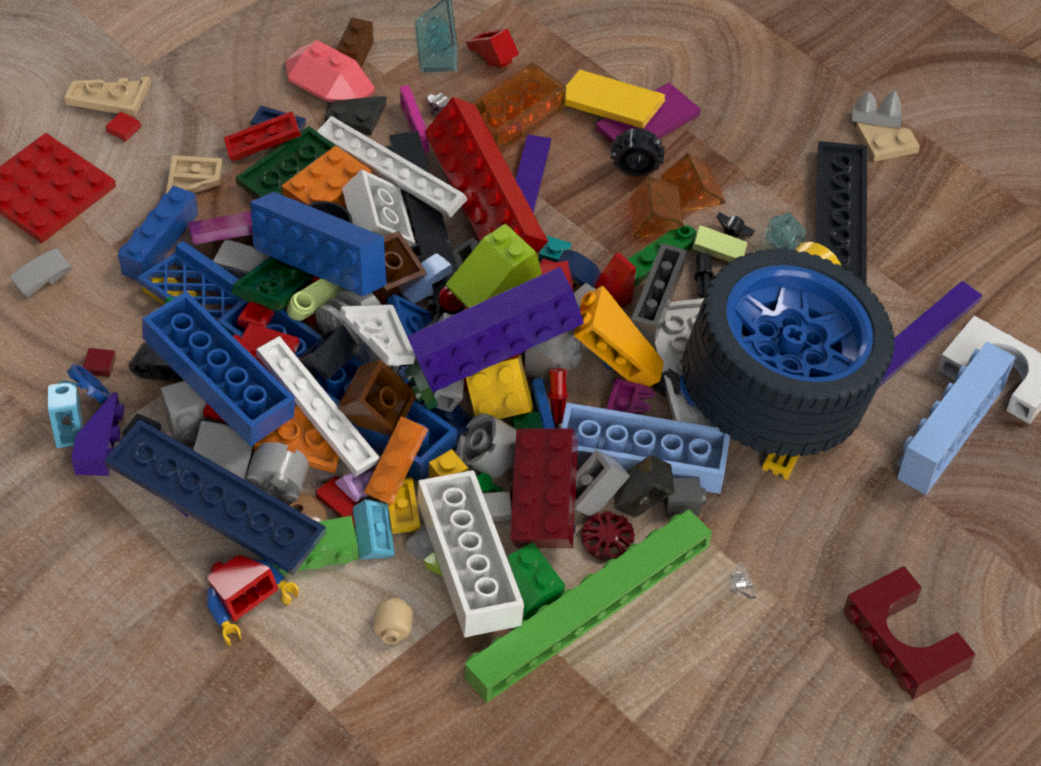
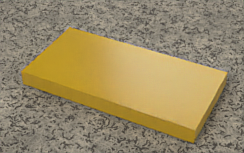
[557,70,665,129]

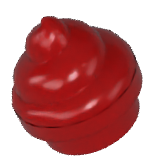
[438,287,463,311]

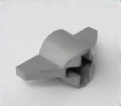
[427,93,449,116]

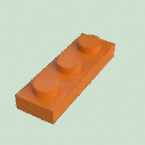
[364,417,428,506]

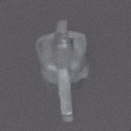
[729,562,757,599]

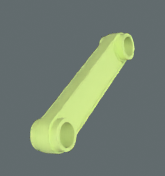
[287,279,344,321]

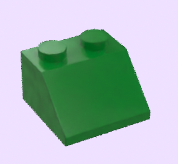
[507,543,565,628]

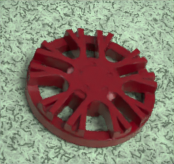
[581,511,635,561]

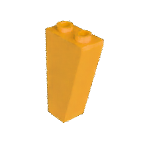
[573,286,664,387]

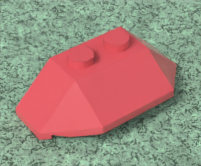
[285,40,375,102]

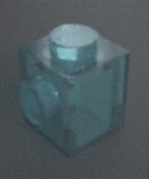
[765,212,807,251]

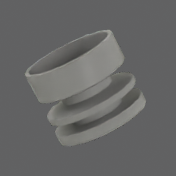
[315,289,381,347]

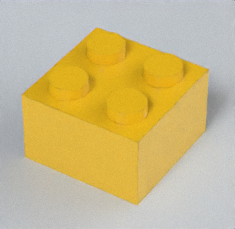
[466,355,533,419]

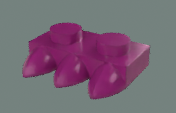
[606,378,655,414]

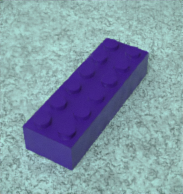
[407,267,584,392]

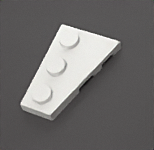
[339,305,415,366]

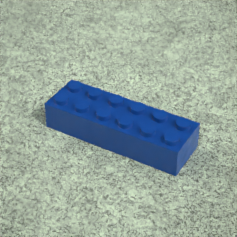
[250,192,386,296]
[142,291,295,447]

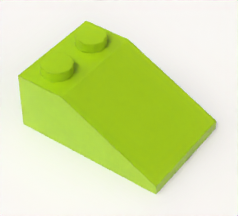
[446,224,542,308]

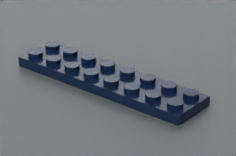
[104,419,327,576]

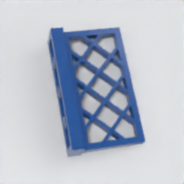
[137,241,242,318]

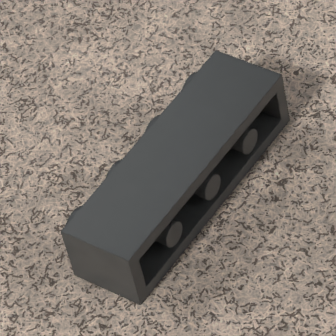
[631,243,687,347]

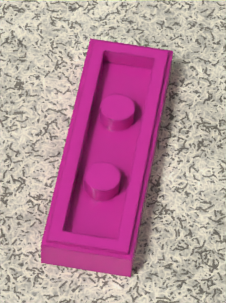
[400,85,429,153]

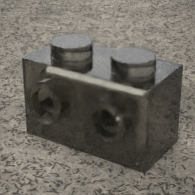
[614,455,675,518]

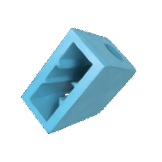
[48,380,83,448]

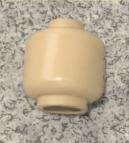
[373,598,413,644]

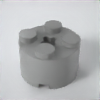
[457,413,516,479]
[245,442,309,504]

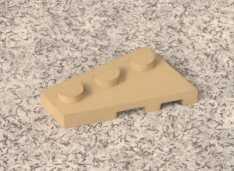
[64,77,151,117]

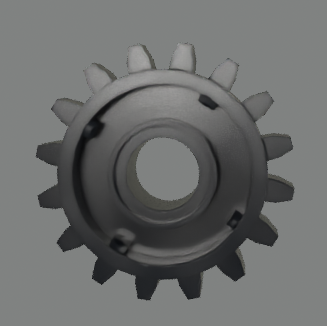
[610,129,665,176]

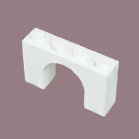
[937,316,1041,424]

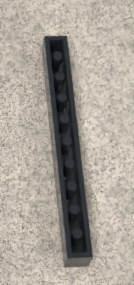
[385,131,464,321]

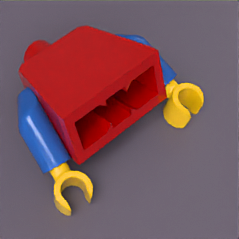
[206,555,299,646]

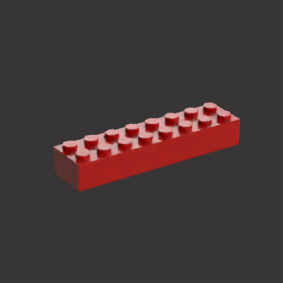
[425,97,548,254]

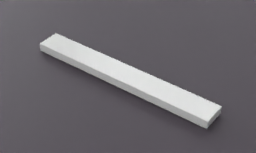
[317,116,467,218]

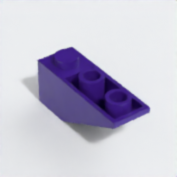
[71,392,124,476]

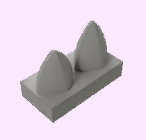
[852,91,902,129]

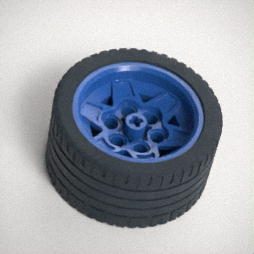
[682,249,895,457]

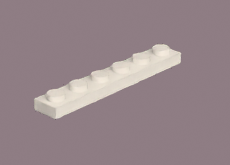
[256,336,379,477]

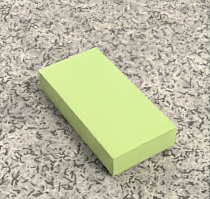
[692,225,747,262]

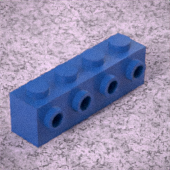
[118,185,198,281]

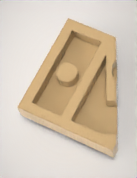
[855,122,920,162]
[166,155,223,193]

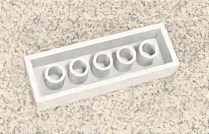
[418,470,524,638]

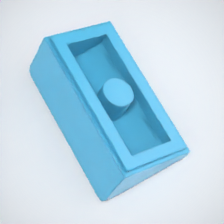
[353,499,395,560]

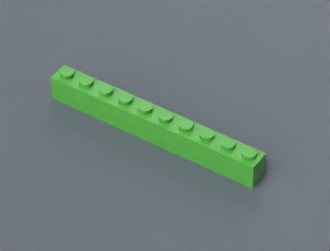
[464,509,712,703]

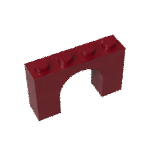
[844,566,976,700]

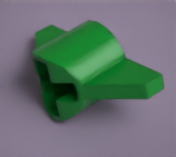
[476,473,502,493]

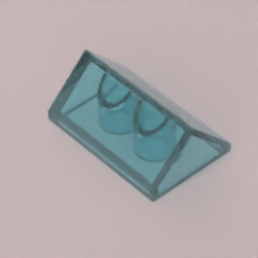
[415,0,458,73]

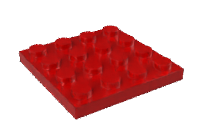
[0,133,116,244]

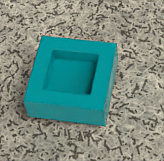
[539,236,572,262]

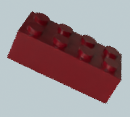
[510,428,578,548]

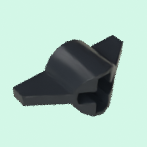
[716,212,755,238]

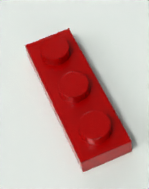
[223,111,301,162]

